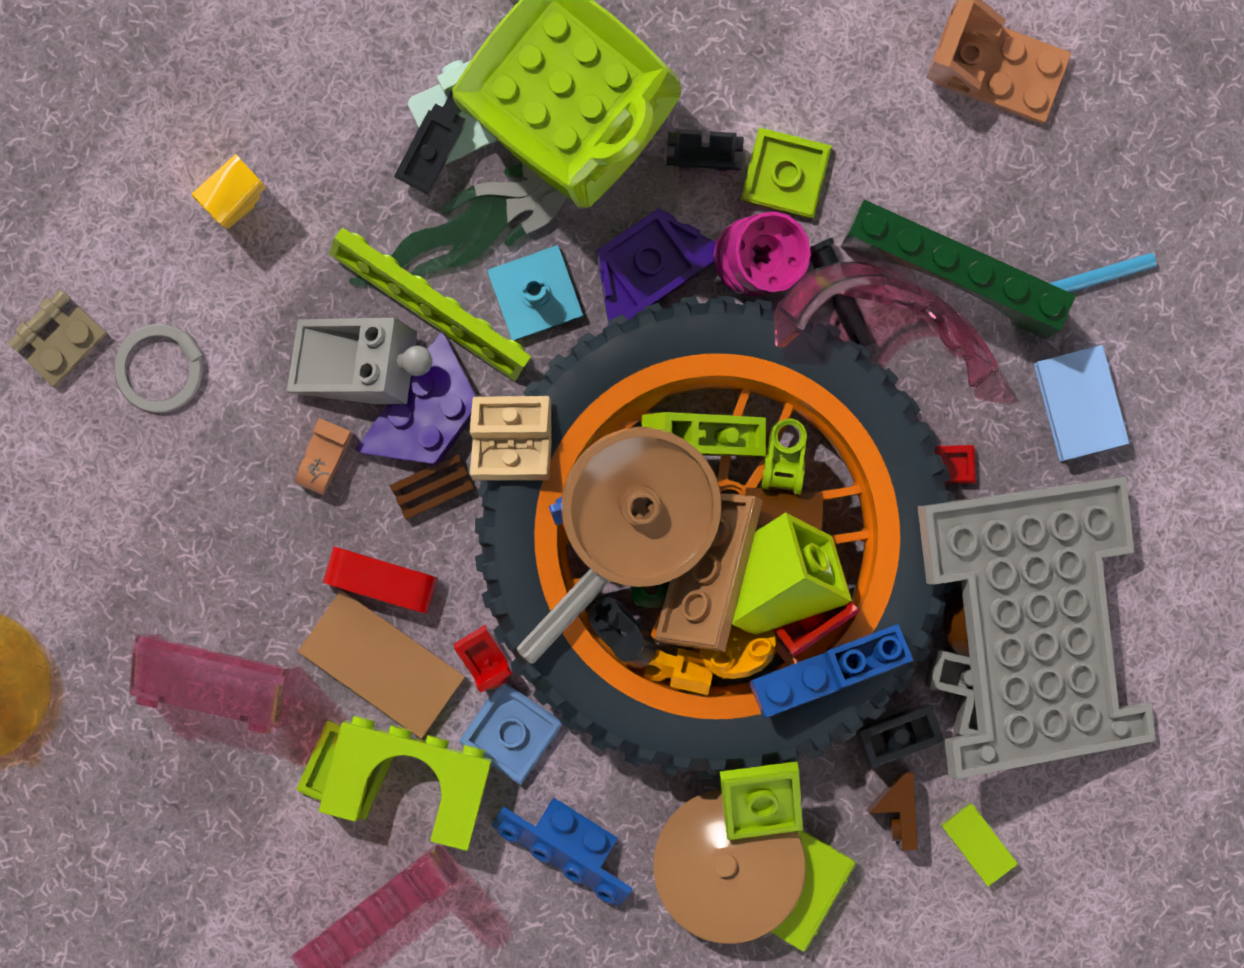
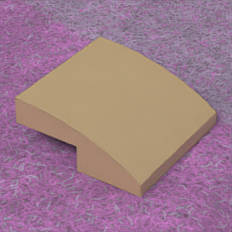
[470,396,551,481]

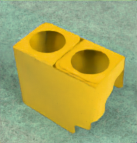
[191,154,267,229]

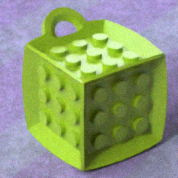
[452,0,682,208]

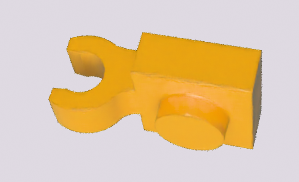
[644,648,713,695]

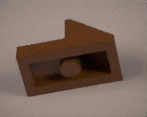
[866,770,918,850]

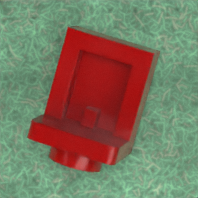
[453,624,512,693]

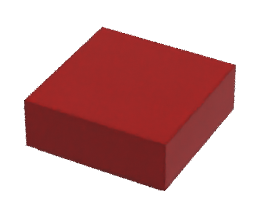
[935,445,976,484]

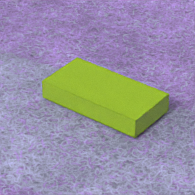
[940,802,1018,887]

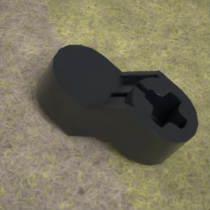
[589,596,656,669]

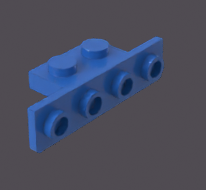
[492,797,633,906]

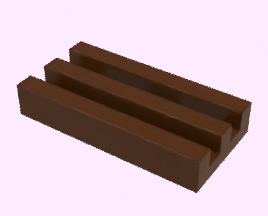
[390,454,475,520]

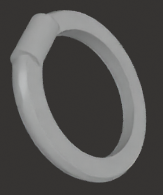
[114,324,203,413]

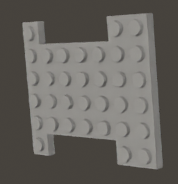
[918,477,1156,779]

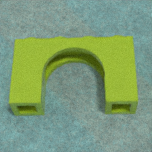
[318,715,493,851]

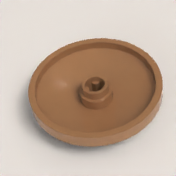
[561,427,721,587]
[653,789,807,944]

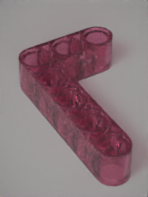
[290,844,462,968]

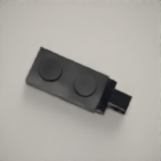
[394,90,466,196]

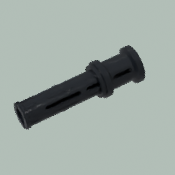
[810,237,876,347]

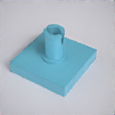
[487,245,583,341]

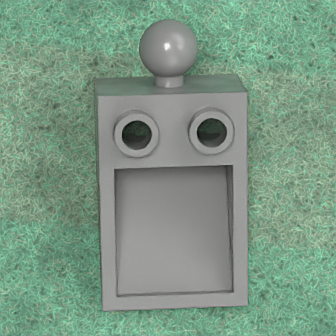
[287,318,432,404]

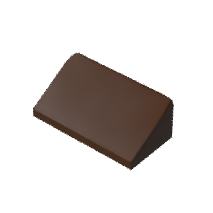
[745,487,823,531]

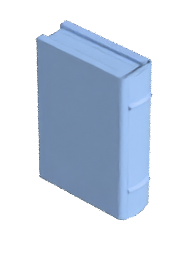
[1034,345,1130,462]

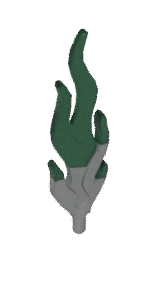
[349,163,568,286]

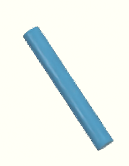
[1050,252,1157,293]

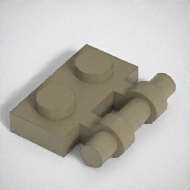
[8,289,108,388]

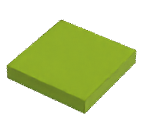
[740,127,832,220]
[296,720,395,821]
[720,762,803,840]

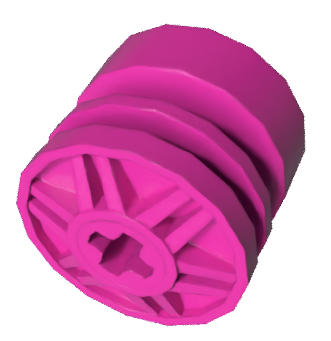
[713,211,811,297]

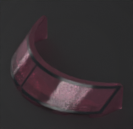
[774,262,999,388]

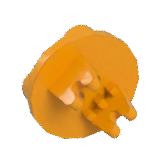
[700,624,777,679]

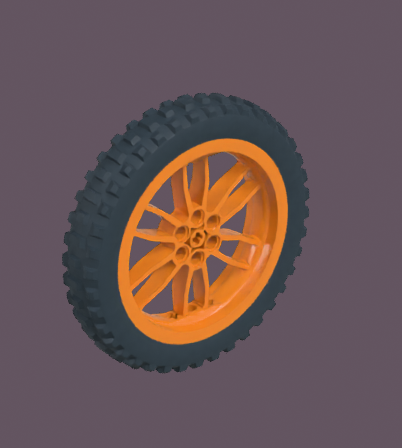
[475,296,954,779]

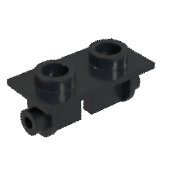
[666,128,744,171]

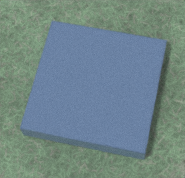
[459,682,562,785]

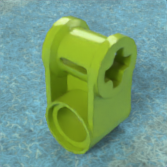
[761,419,807,495]

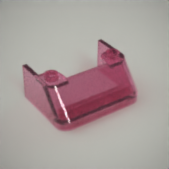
[129,632,301,734]

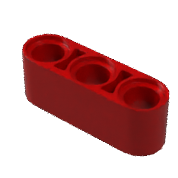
[322,546,438,614]

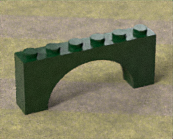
[840,199,1076,339]

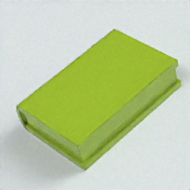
[771,830,857,952]

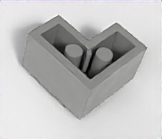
[925,649,978,735]

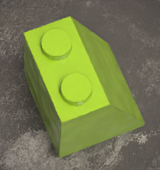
[732,512,852,635]

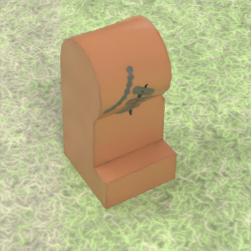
[295,418,354,495]

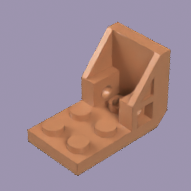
[926,0,1071,125]

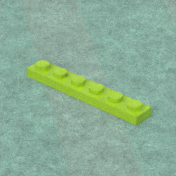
[328,227,531,381]

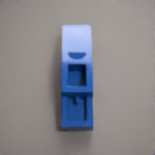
[749,624,913,719]

